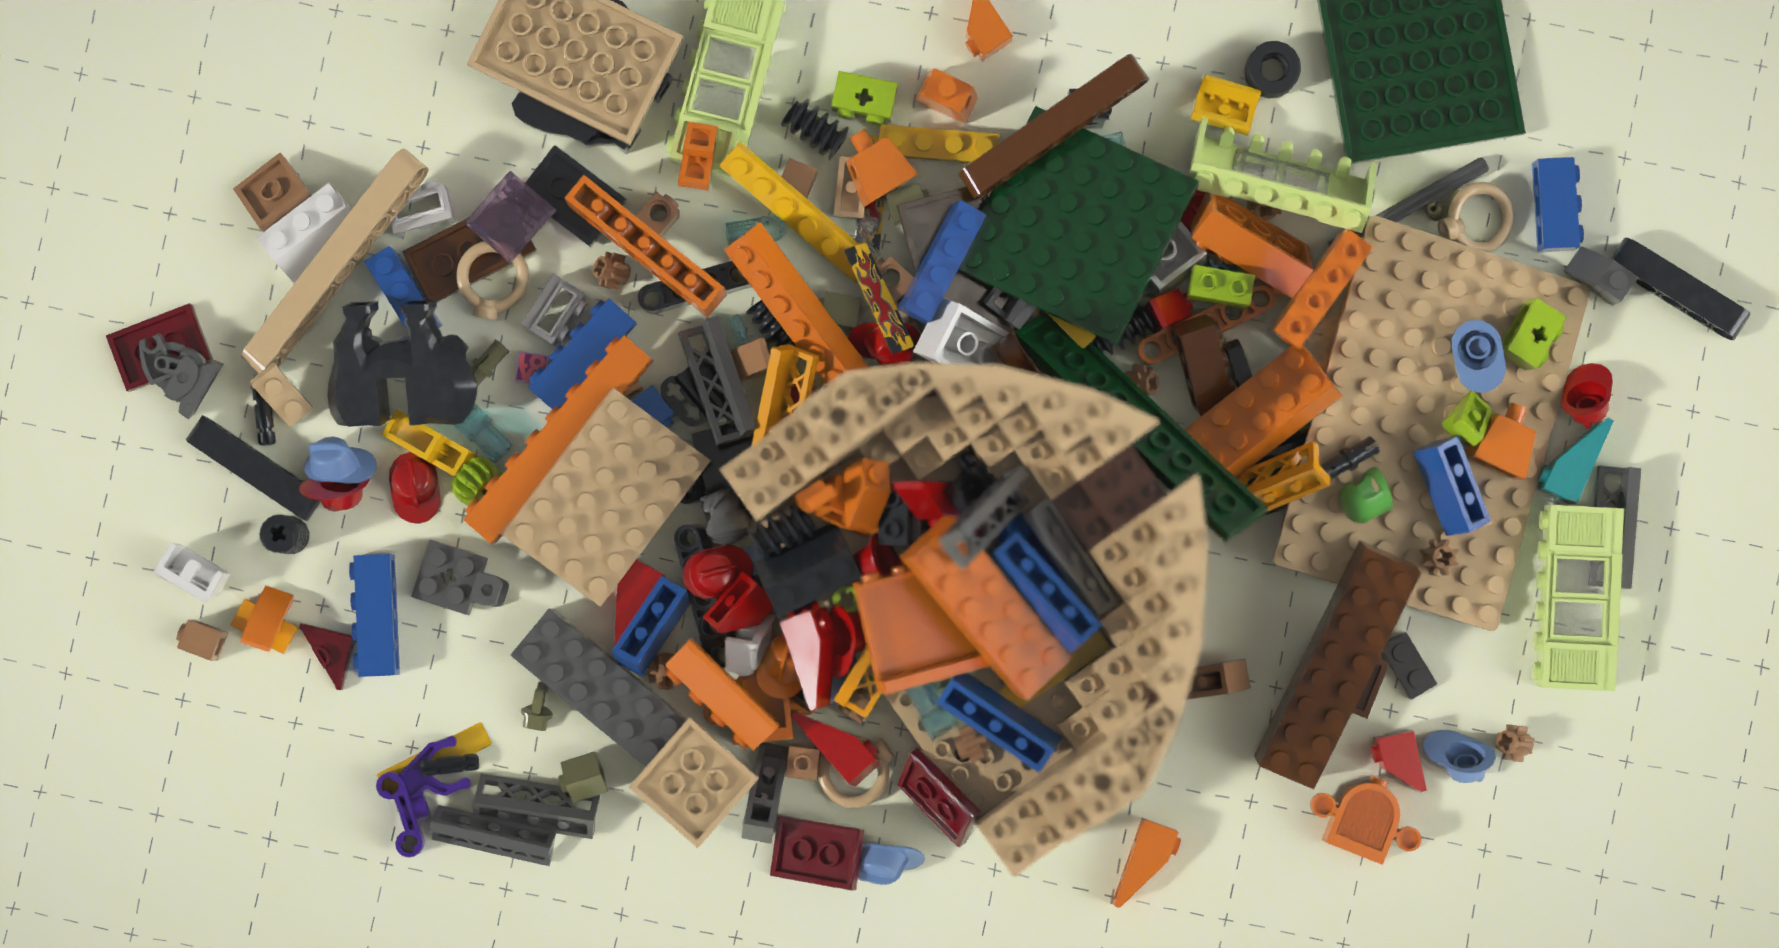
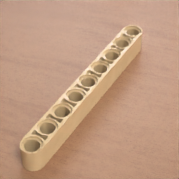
[241,149,429,373]

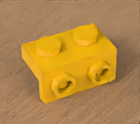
[1191,74,1261,136]

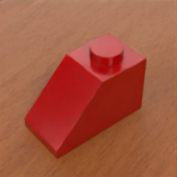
[1144,288,1193,332]
[702,571,773,634]
[1370,730,1427,792]

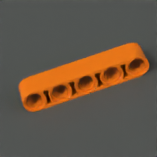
[1136,285,1275,366]

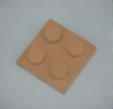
[233,152,312,232]

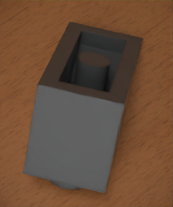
[1563,246,1638,306]

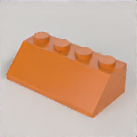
[1190,192,1314,298]
[665,637,779,751]

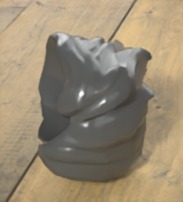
[700,489,753,546]

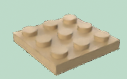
[628,717,759,848]

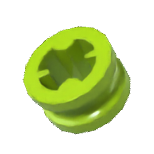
[833,585,858,612]

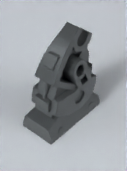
[139,333,223,420]

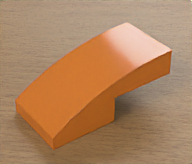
[678,122,718,190]
[792,478,837,513]
[240,585,294,652]

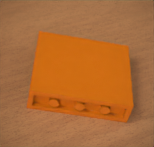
[1268,229,1373,349]
[853,564,990,695]

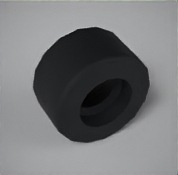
[1244,41,1301,98]

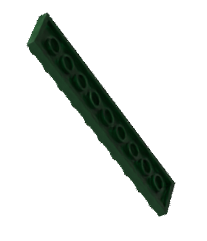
[1014,313,1269,542]

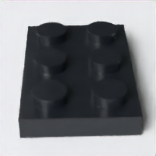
[518,145,627,248]

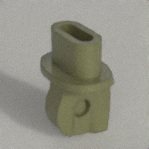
[521,681,553,731]

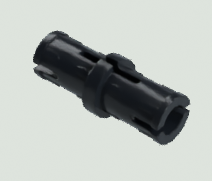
[1319,436,1380,481]

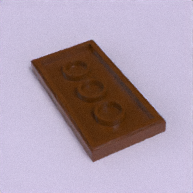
[402,197,537,302]

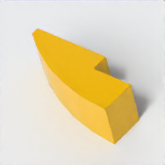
[381,409,480,478]

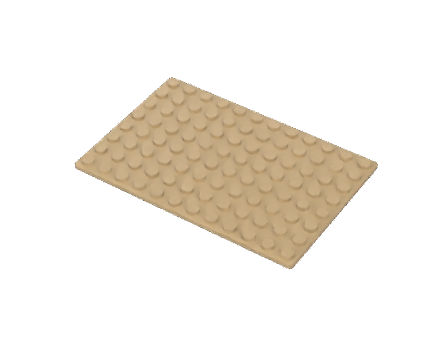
[1272,216,1590,631]

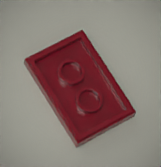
[106,303,213,392]
[897,747,981,848]
[770,815,864,891]

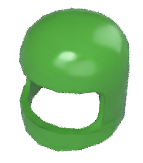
[1338,467,1393,524]

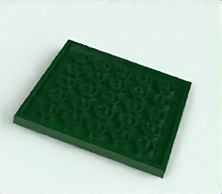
[1317,0,1526,164]
[958,106,1199,346]

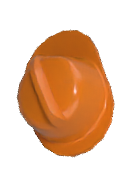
[756,635,802,699]

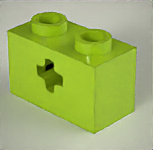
[831,71,898,126]
[1186,265,1255,309]
[1502,298,1567,371]

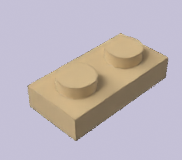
[834,156,865,220]
[250,362,313,427]

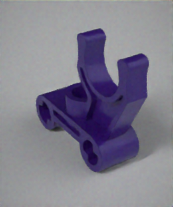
[376,736,471,858]

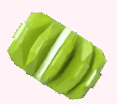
[451,456,503,506]

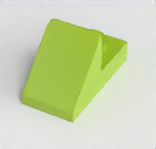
[1442,390,1493,446]

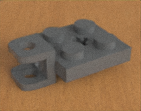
[411,540,510,615]

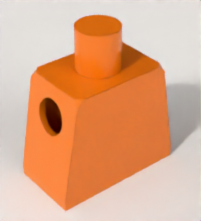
[914,68,978,125]
[846,129,918,207]
[1465,403,1536,480]

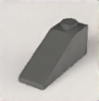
[741,742,789,844]

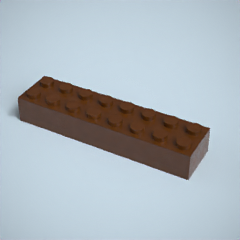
[1254,540,1422,790]

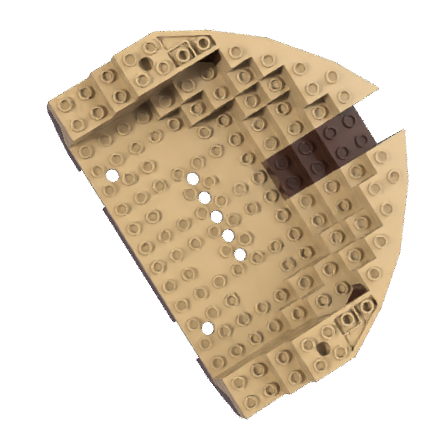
[720,363,1208,878]

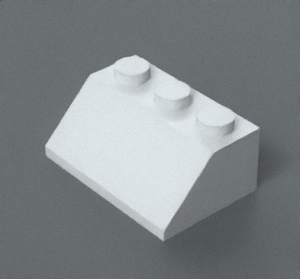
[257,183,352,283]

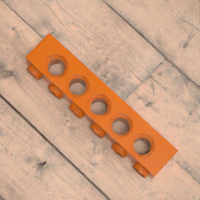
[565,175,727,318]

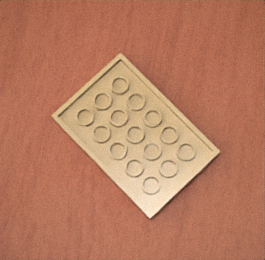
[467,0,684,145]
[502,387,711,607]

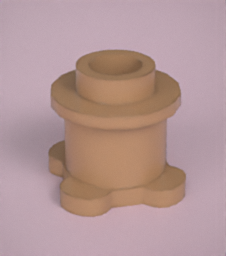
[838,688,876,726]

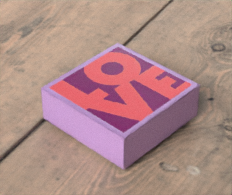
[514,351,550,384]

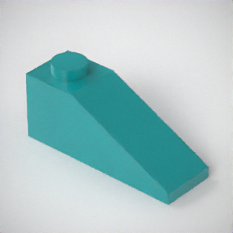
[1537,418,1614,504]

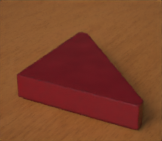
[299,623,355,691]

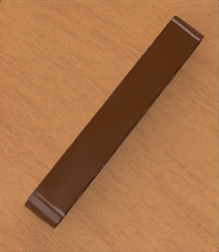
[958,53,1150,200]

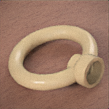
[1438,182,1514,253]
[457,240,529,320]
[818,735,895,808]

